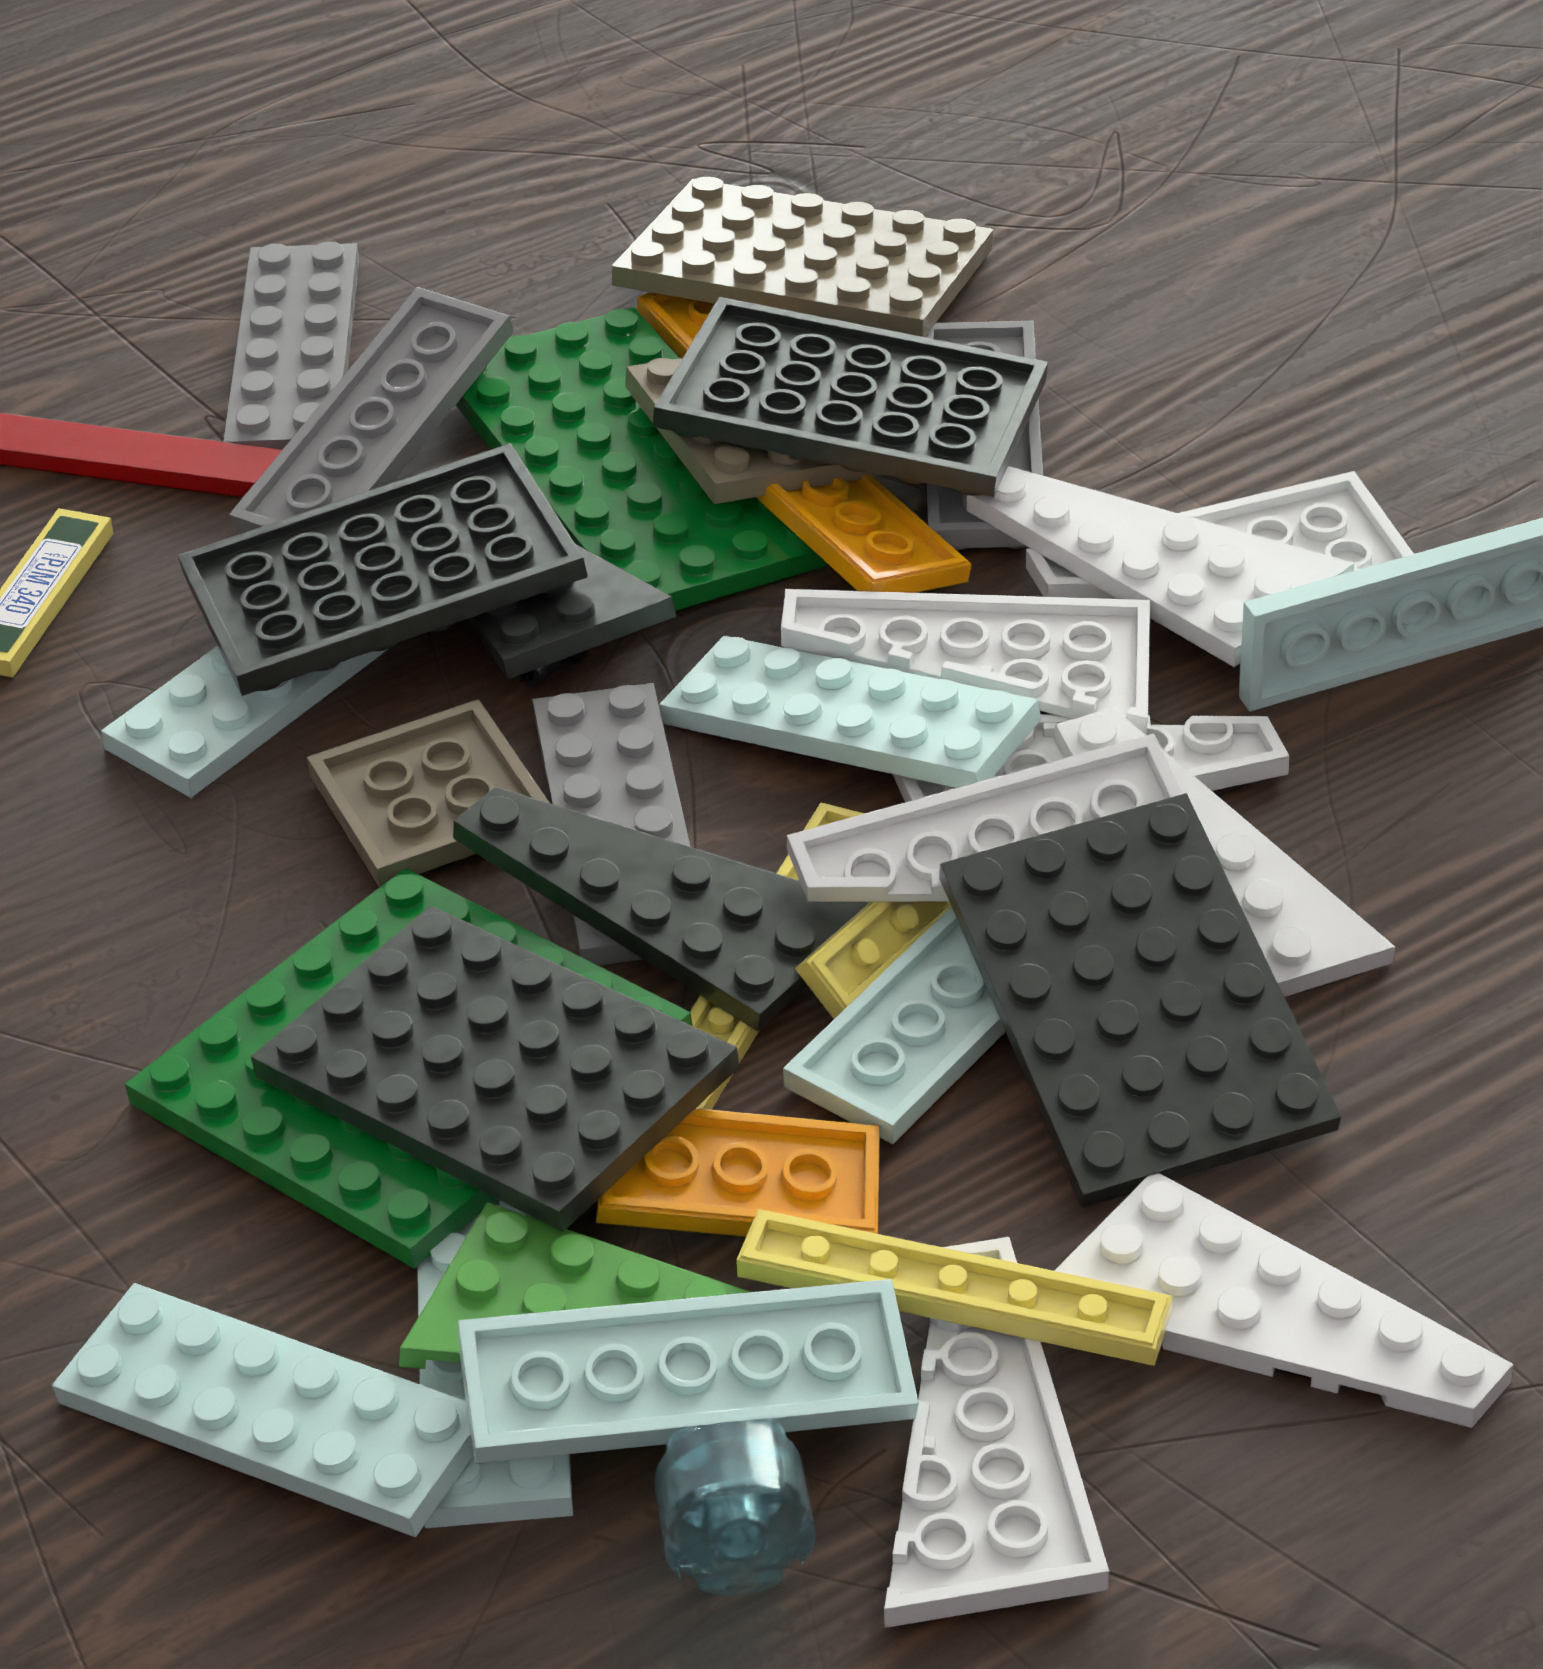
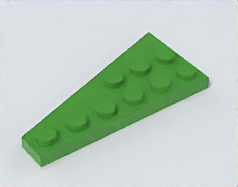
[399,1202,750,1369]

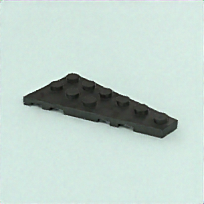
[467,544,676,679]
[453,787,870,1032]

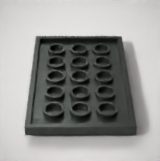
[653,297,1048,497]
[177,443,588,696]
[939,793,1341,1208]
[251,905,740,1232]

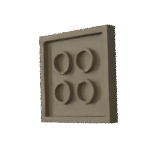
[307,699,549,887]

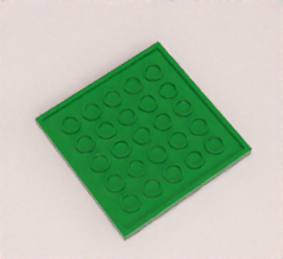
[125,868,693,1269]

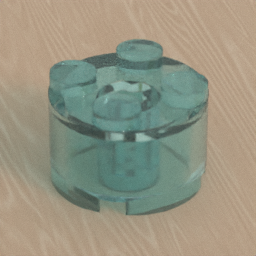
[654,1419,816,1596]

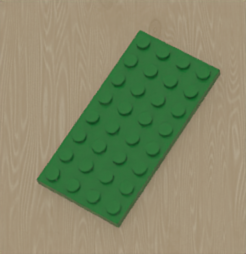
[456,307,829,611]

